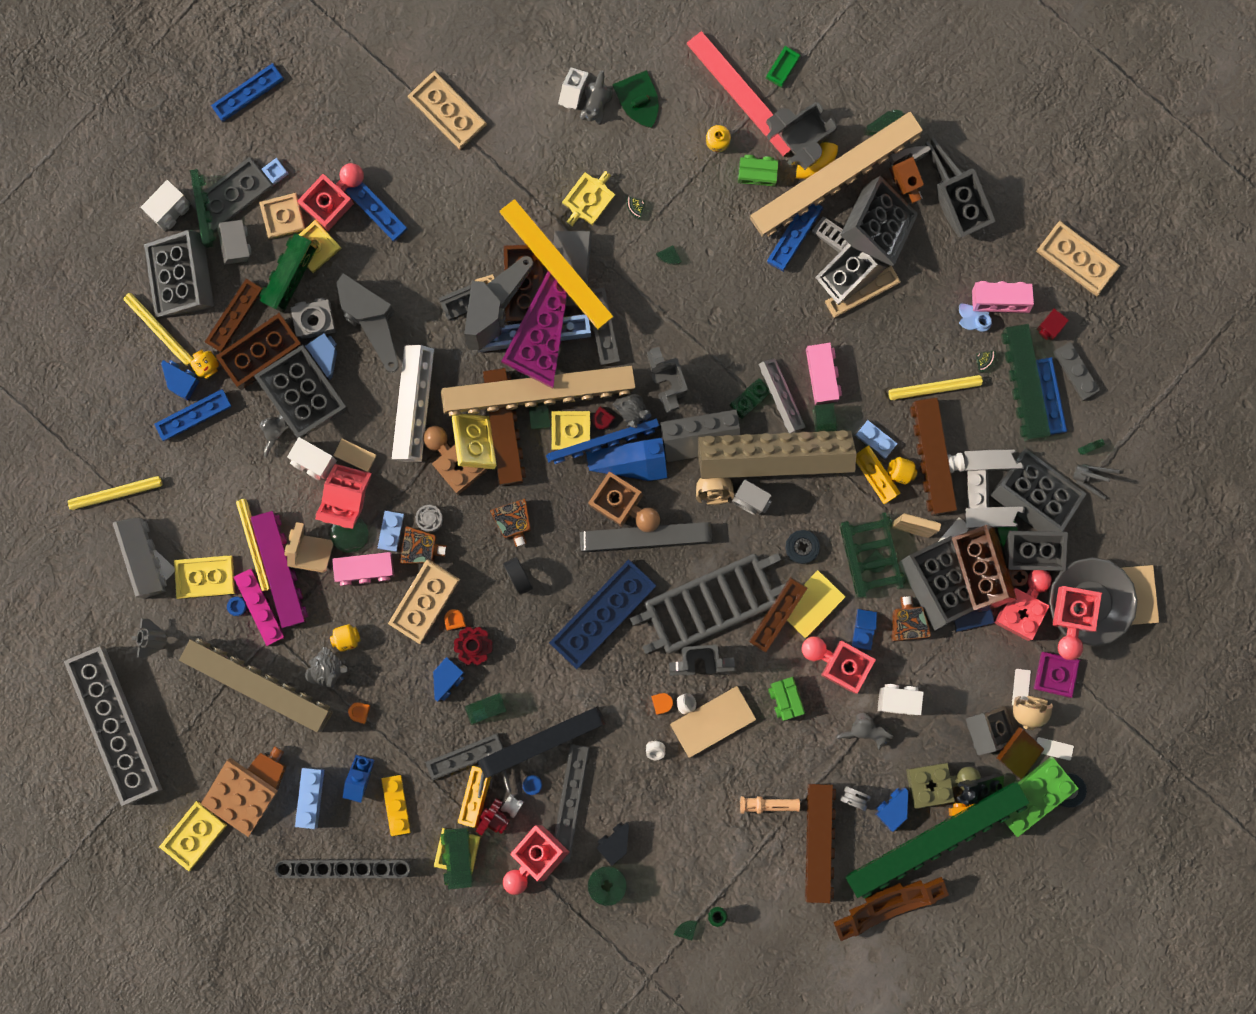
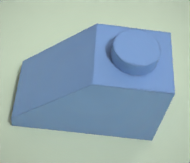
[305,333,337,380]

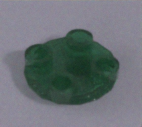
[330,517,369,553]

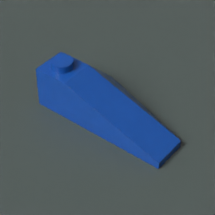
[586,438,667,481]

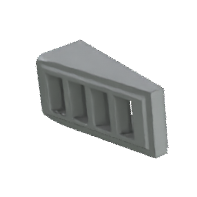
[811,217,849,253]

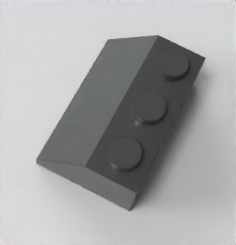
[1004,531,1068,571]

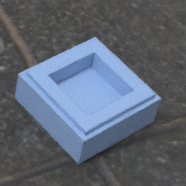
[262,158,289,185]

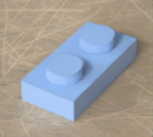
[855,420,897,459]
[378,511,404,552]

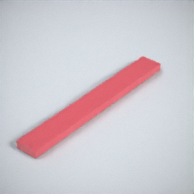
[687,31,791,157]

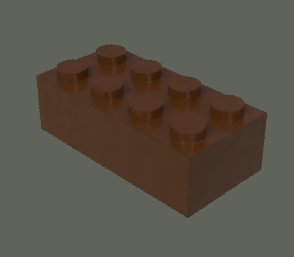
[504,245,543,325]
[216,313,302,390]
[952,525,1017,612]

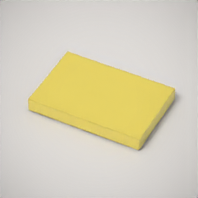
[452,413,497,469]
[174,555,235,599]
[787,570,845,638]
[159,801,227,871]

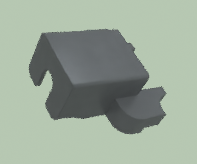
[766,102,837,170]
[647,347,687,413]
[669,645,735,676]

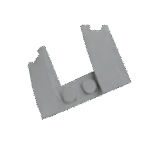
[965,450,1025,529]

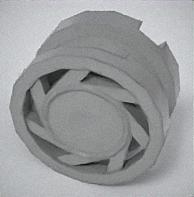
[415,505,443,533]
[840,786,871,811]

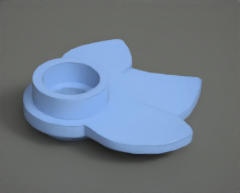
[959,303,992,332]

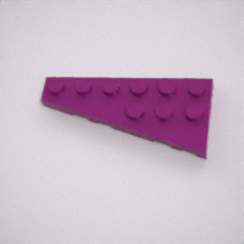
[501,271,567,389]

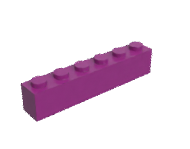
[250,511,308,629]

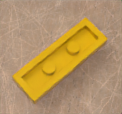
[856,446,901,504]
[458,766,491,828]
[381,775,411,836]

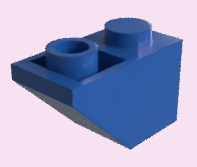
[161,360,200,401]
[433,657,464,702]
[343,755,374,803]
[875,788,908,832]

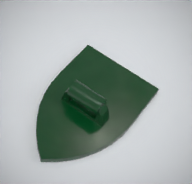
[612,70,659,128]

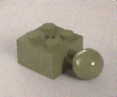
[906,763,981,808]

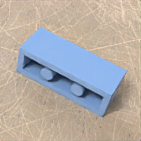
[295,768,324,829]

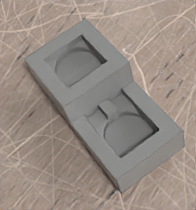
[888,146,931,166]

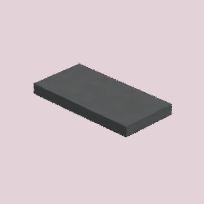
[190,157,274,233]
[553,231,592,307]

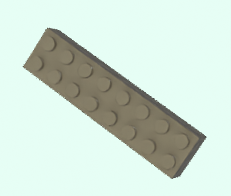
[698,430,856,479]
[179,638,333,733]

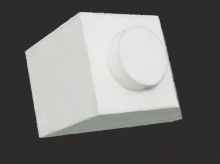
[558,68,588,109]

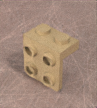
[284,522,333,573]

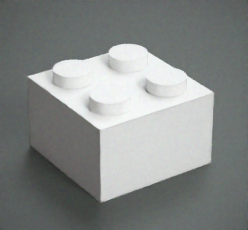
[140,180,191,231]
[287,437,337,481]
[877,684,923,715]

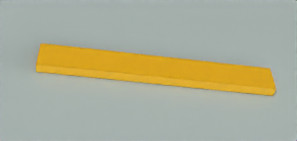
[500,199,613,329]

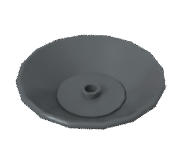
[1049,557,1138,646]

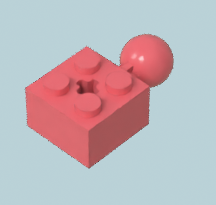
[297,163,364,231]
[995,570,1052,641]
[1053,586,1102,660]
[802,637,876,694]
[503,825,569,895]

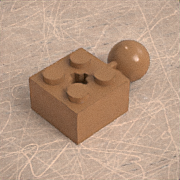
[423,426,487,495]
[588,471,660,532]

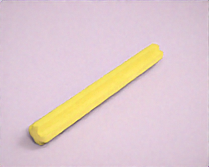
[124,293,193,366]
[889,375,983,400]
[68,476,162,510]
[236,499,271,591]

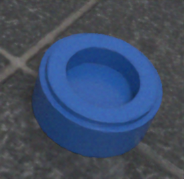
[227,597,247,616]
[523,775,542,795]

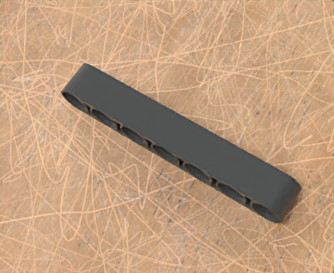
[579,522,713,552]
[274,859,412,878]

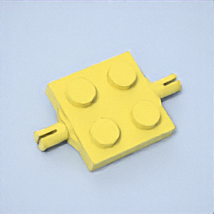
[562,171,615,227]

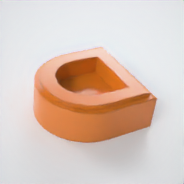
[444,609,466,631]
[651,693,673,715]
[348,702,371,724]

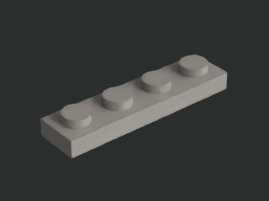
[759,358,806,433]

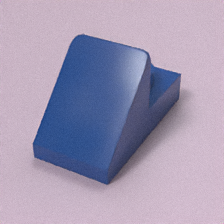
[851,609,877,650]

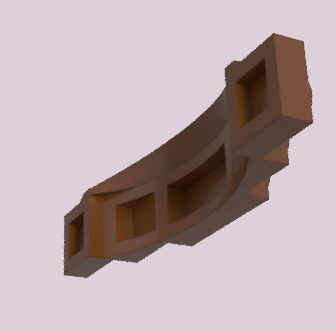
[833,877,949,941]

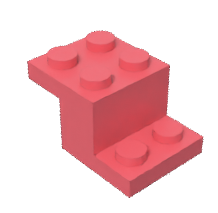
[315,464,372,529]

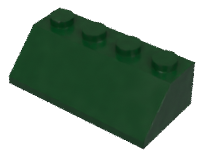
[260,233,318,313]

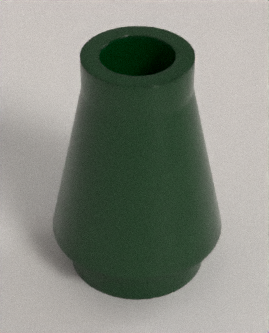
[708,907,728,927]

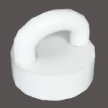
[677,693,696,714]
[646,741,665,760]

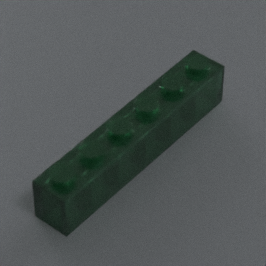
[1001,324,1051,442]

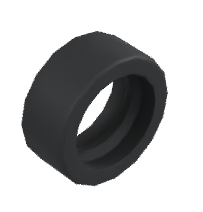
[503,557,533,595]

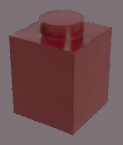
[1037,308,1069,341]

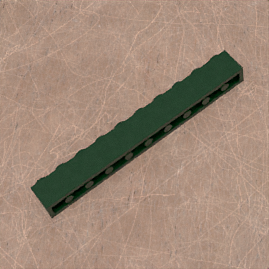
[846,781,1029,899]

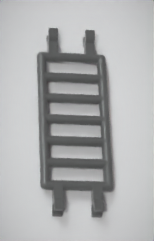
[630,553,786,654]

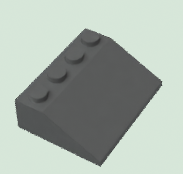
[840,176,918,266]
[144,230,214,318]
[254,345,346,439]
[990,448,1086,532]
[898,536,974,631]

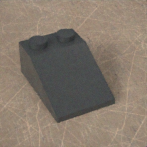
[815,244,887,305]

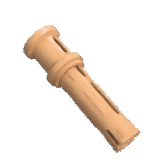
[740,796,800,814]

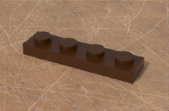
[205,278,262,352]
[749,577,808,652]

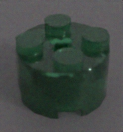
[588,865,627,906]

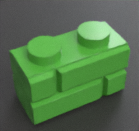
[738,155,778,187]
[768,677,805,721]

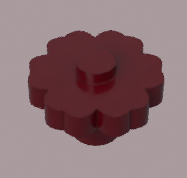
[454,627,493,665]
[475,798,510,836]

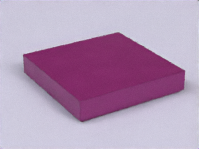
[1034,652,1080,698]

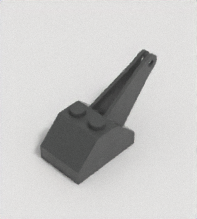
[925,139,996,237]
[464,256,533,350]
[337,273,399,373]

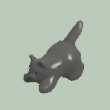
[580,71,612,124]
[260,414,290,457]
[836,713,894,750]

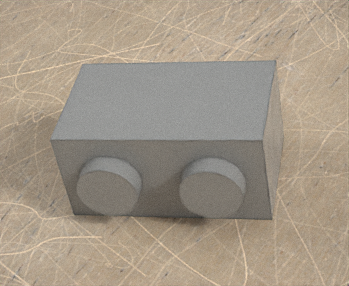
[217,220,251,265]

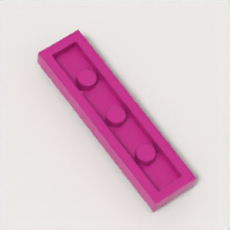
[234,569,285,646]

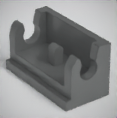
[439,285,471,320]

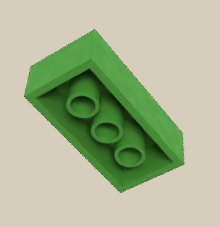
[1004,756,1079,837]

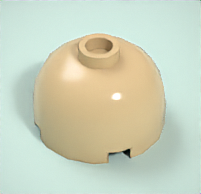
[696,478,734,505]
[1013,696,1053,730]

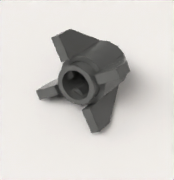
[132,618,167,658]

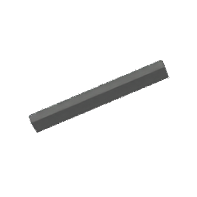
[554,744,590,863]

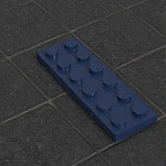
[549,559,656,670]

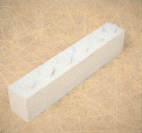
[392,345,434,462]

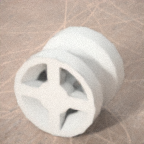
[947,452,965,473]
[501,794,523,818]

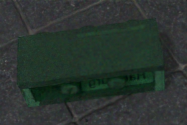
[441,827,473,889]

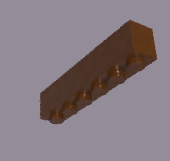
[483,368,526,486]
[910,398,957,516]
[805,784,836,903]

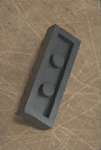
[1053,342,1100,401]

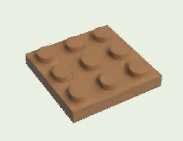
[201,758,278,837]

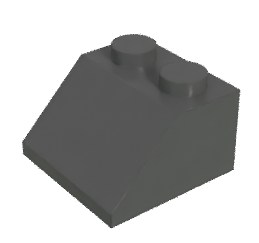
[966,706,1014,756]

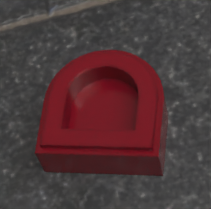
[592,406,615,430]

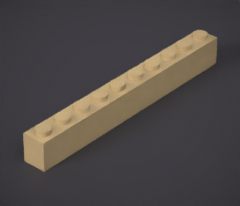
[750,112,923,237]
[441,366,635,417]

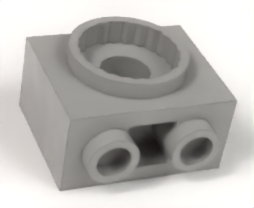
[291,298,336,340]
[732,480,772,515]

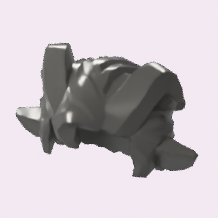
[613,394,652,428]
[305,647,348,688]

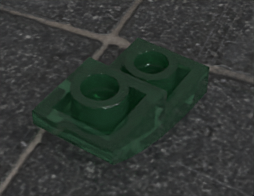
[729,378,770,419]

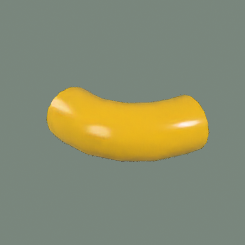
[796,142,838,179]

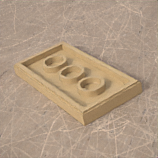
[408,70,487,150]
[1036,221,1120,296]
[891,514,941,538]
[388,559,461,644]
[670,686,756,758]

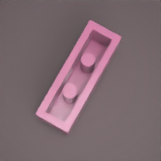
[972,281,1034,313]
[806,343,842,405]
[332,552,394,586]

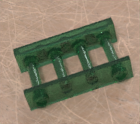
[839,512,906,598]

